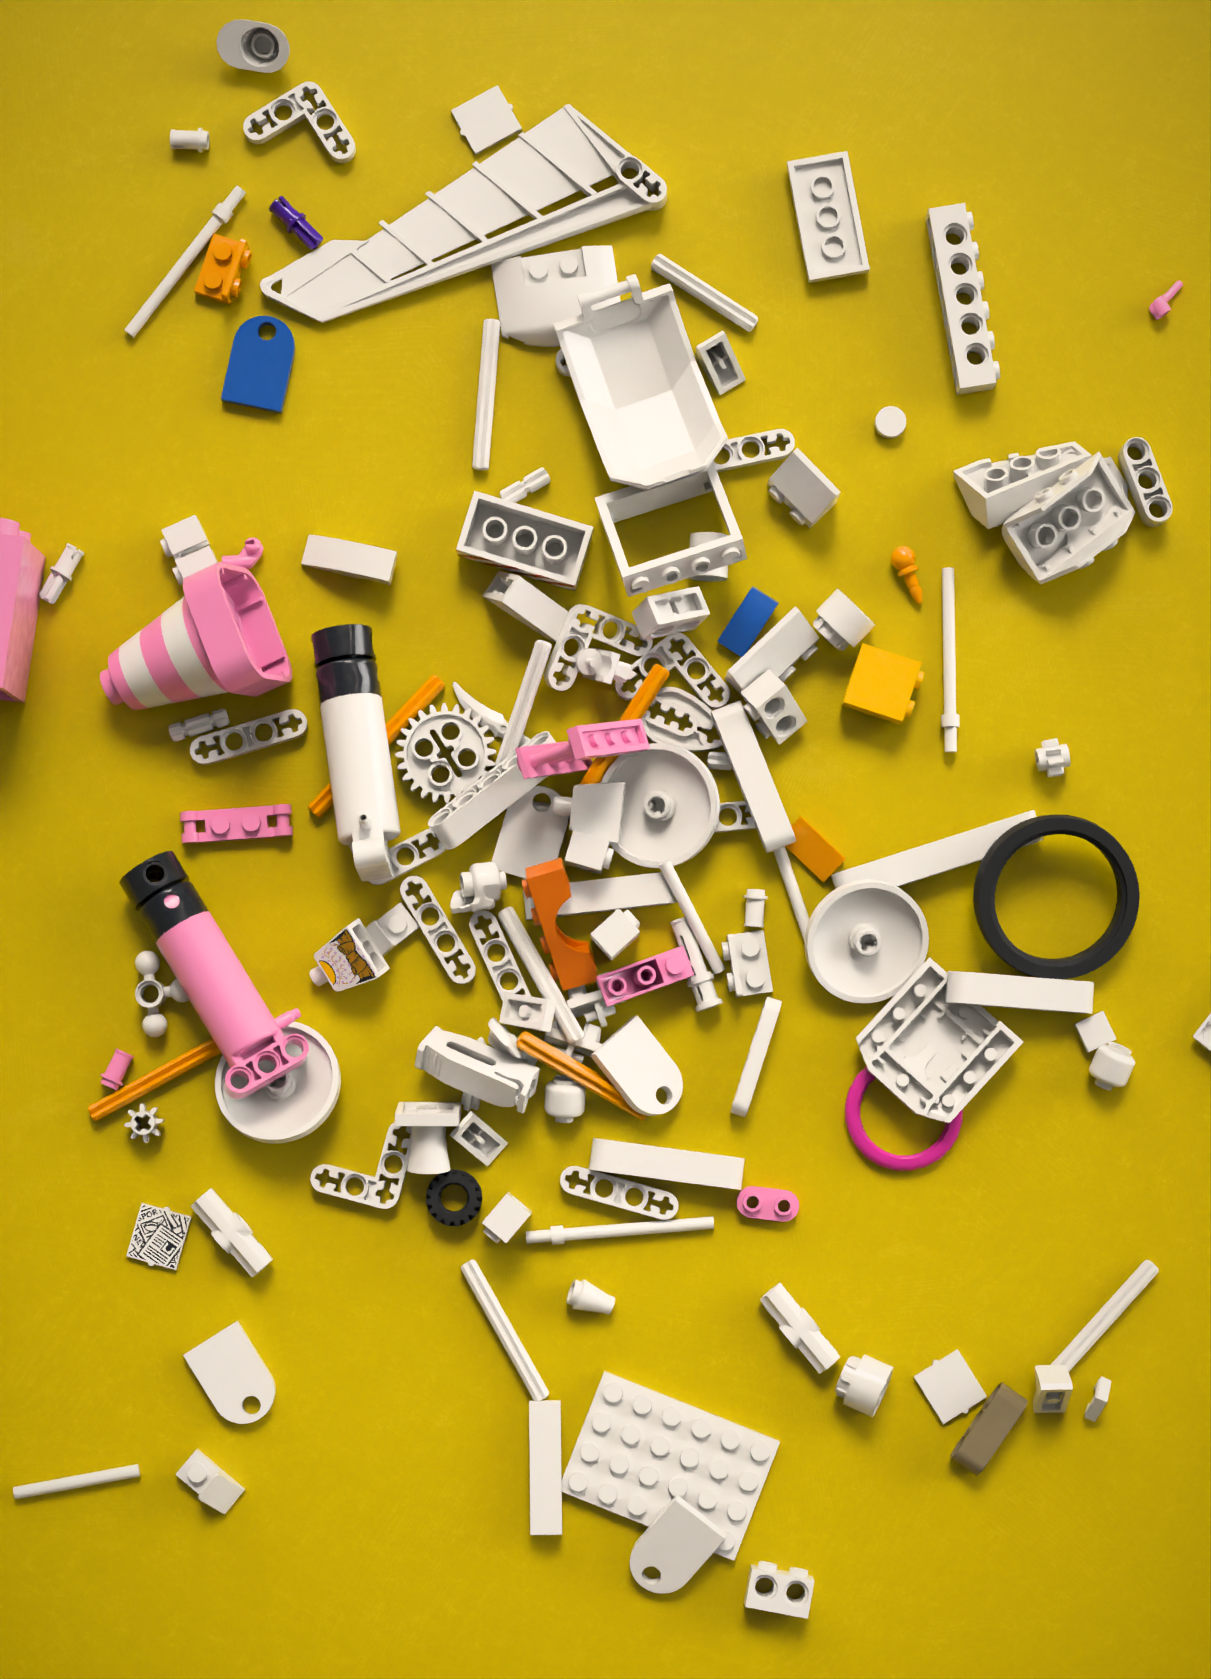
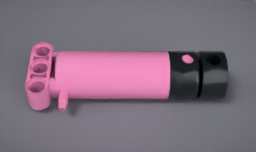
[119,851,309,1099]

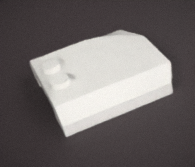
[856,957,1023,1124]

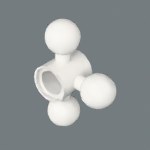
[135,951,189,1037]

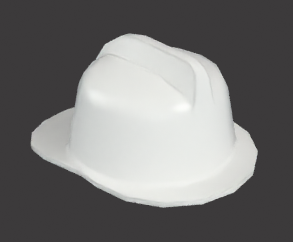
[216,19,290,73]

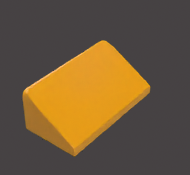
[785,816,846,883]

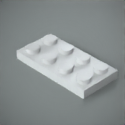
[786,151,870,283]

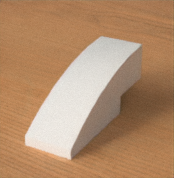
[301,534,398,585]

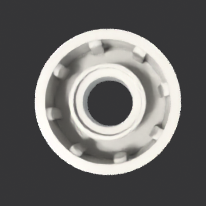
[813,588,875,651]
[835,1354,894,1417]

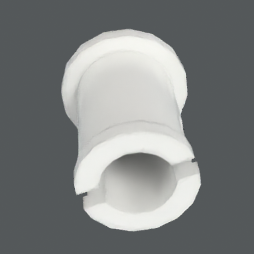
[170,128,210,153]
[743,889,768,927]

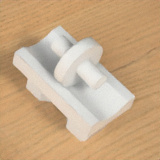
[575,648,631,684]
[566,972,626,1028]
[544,1020,602,1064]

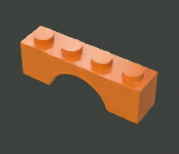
[522,858,598,991]

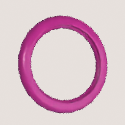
[845,1067,963,1171]

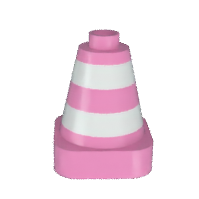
[100,562,292,710]

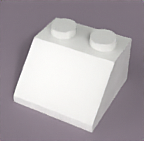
[767,448,841,528]

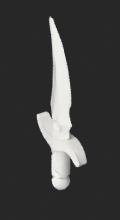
[452,682,530,747]

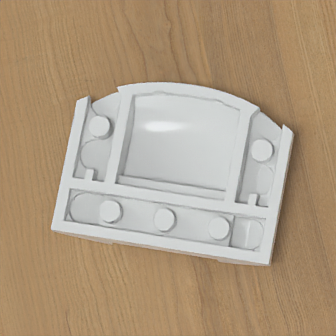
[491,246,621,347]

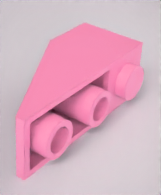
[596,946,694,1007]

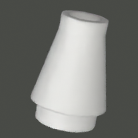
[566,1279,615,1315]

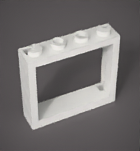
[595,461,747,597]

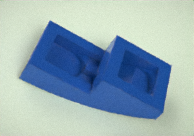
[717,586,779,657]

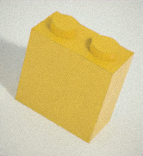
[841,643,924,725]

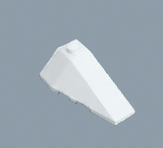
[953,441,1091,529]

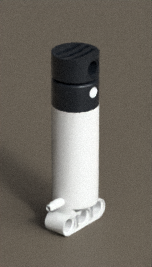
[311,624,401,882]

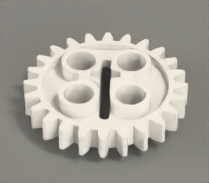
[395,703,497,804]

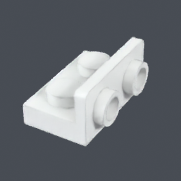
[721,930,773,997]

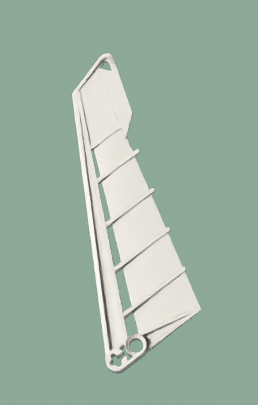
[260,104,667,323]

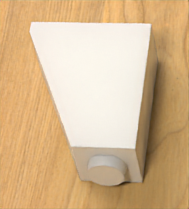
[483,571,568,642]

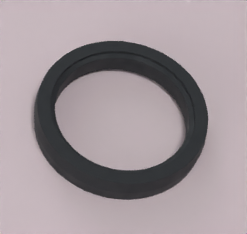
[973,815,1140,979]

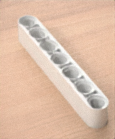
[831,810,1044,889]

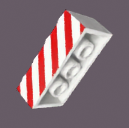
[456,491,593,591]

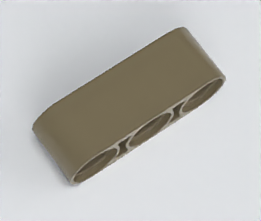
[950,1382,1028,1476]

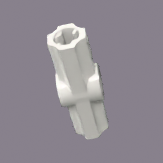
[191,1188,273,1277]
[759,1283,840,1374]

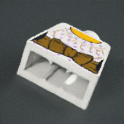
[310,918,390,992]

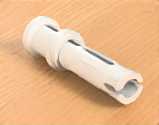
[670,917,723,1012]

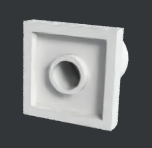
[395,1102,461,1174]

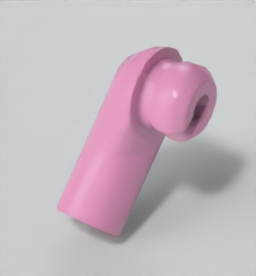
[222,537,263,570]

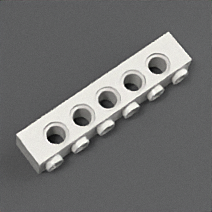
[926,203,1000,395]

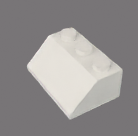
[725,606,819,696]

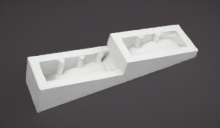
[529,1400,562,1535]

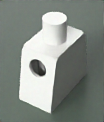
[553,782,626,843]

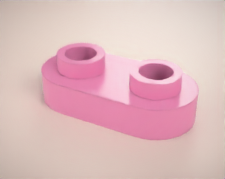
[736,1186,799,1222]

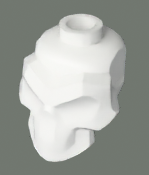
[450,862,507,914]

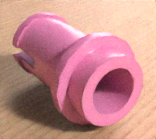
[100,1049,134,1090]

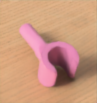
[1149,280,1183,320]

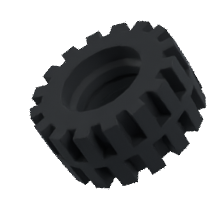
[426,1169,482,1226]

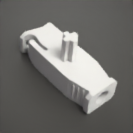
[415,1026,540,1113]

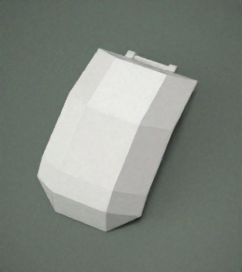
[553,274,728,490]

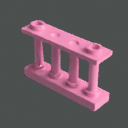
[515,719,650,779]

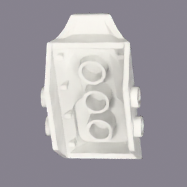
[1002,452,1135,584]

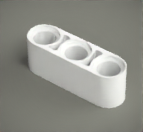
[1118,437,1173,527]

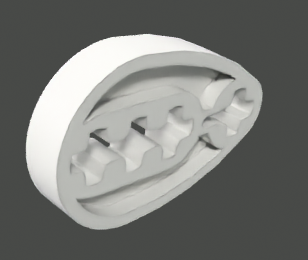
[641,687,723,752]

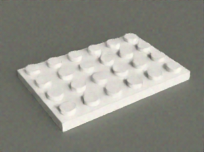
[562,1371,780,1561]

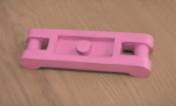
[180,804,293,844]

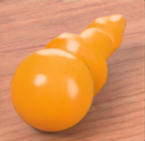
[891,546,923,604]

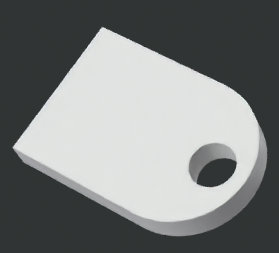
[491,786,569,879]
[590,1015,683,1116]
[183,1321,276,1424]
[630,1495,726,1594]

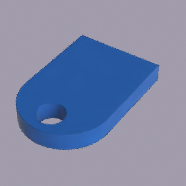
[221,316,296,414]

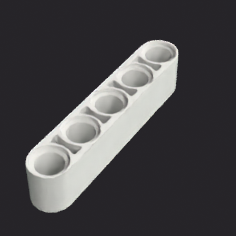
[711,700,796,853]
[428,731,556,850]
[523,872,678,920]
[946,971,1094,1014]
[589,1138,745,1190]

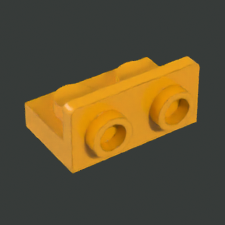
[194,233,252,305]

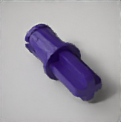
[269,196,323,249]

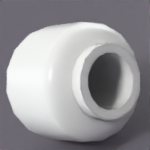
[1089,1042,1135,1091]
[544,1075,586,1123]

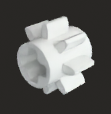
[1035,738,1071,778]
[124,1103,165,1142]

